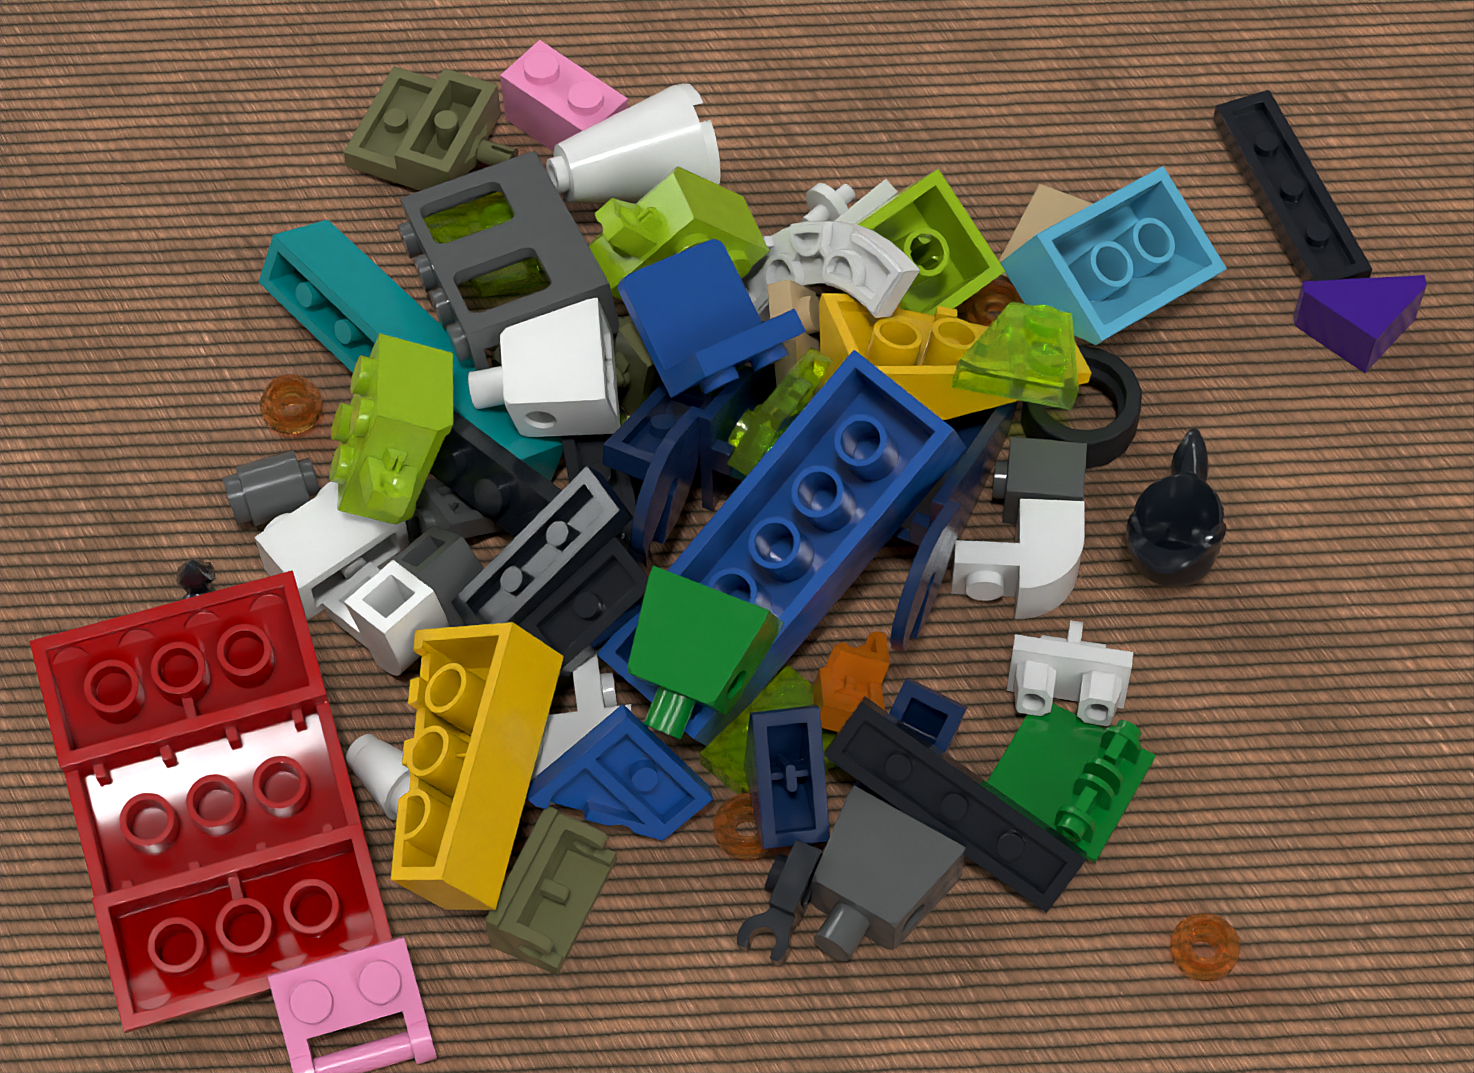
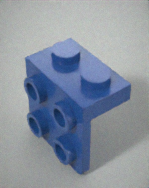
[618,239,806,398]

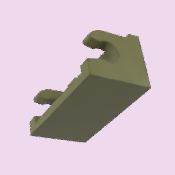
[485,806,617,975]

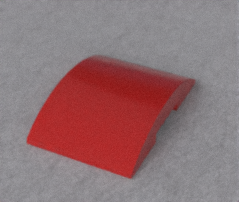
[29,570,393,1033]

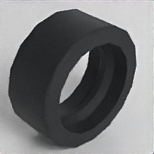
[1021,346,1142,469]

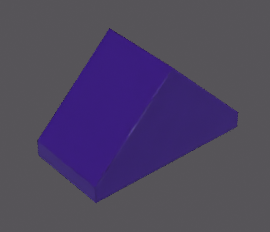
[1293,275,1427,373]

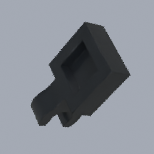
[737,840,822,966]

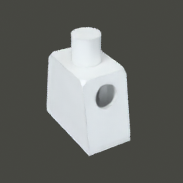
[468,298,620,437]

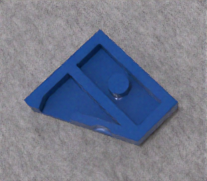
[527,704,714,841]

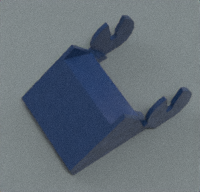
[631,332,1018,653]

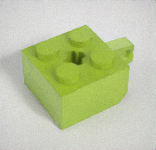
[589,166,770,300]
[840,169,1005,315]
[329,333,453,525]

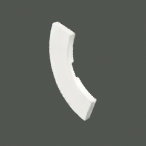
[741,220,920,321]

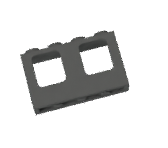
[397,151,619,371]

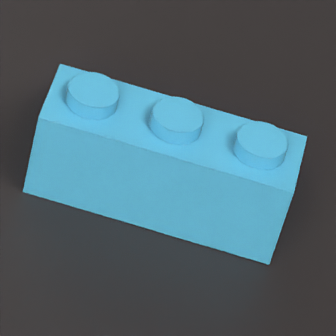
[1000,166,1227,345]

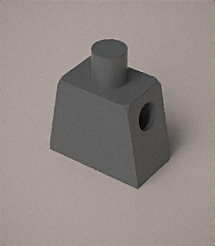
[811,785,966,961]

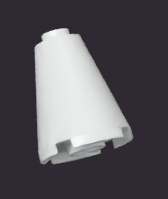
[546,83,721,203]

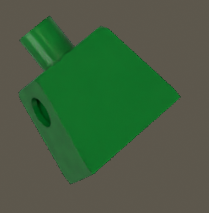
[628,566,784,740]

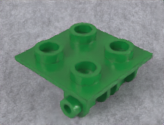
[987,703,1156,863]

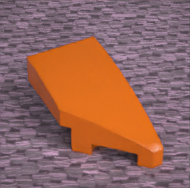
[814,631,890,732]

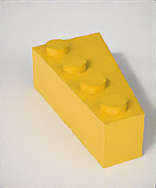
[391,622,564,910]

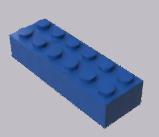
[597,350,966,749]

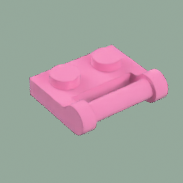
[268,936,437,1073]

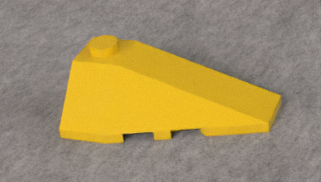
[819,293,1092,420]

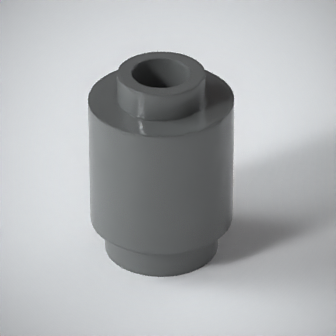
[222,449,320,527]

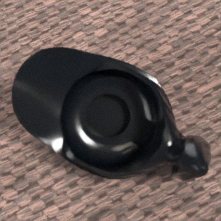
[1126,428,1226,587]

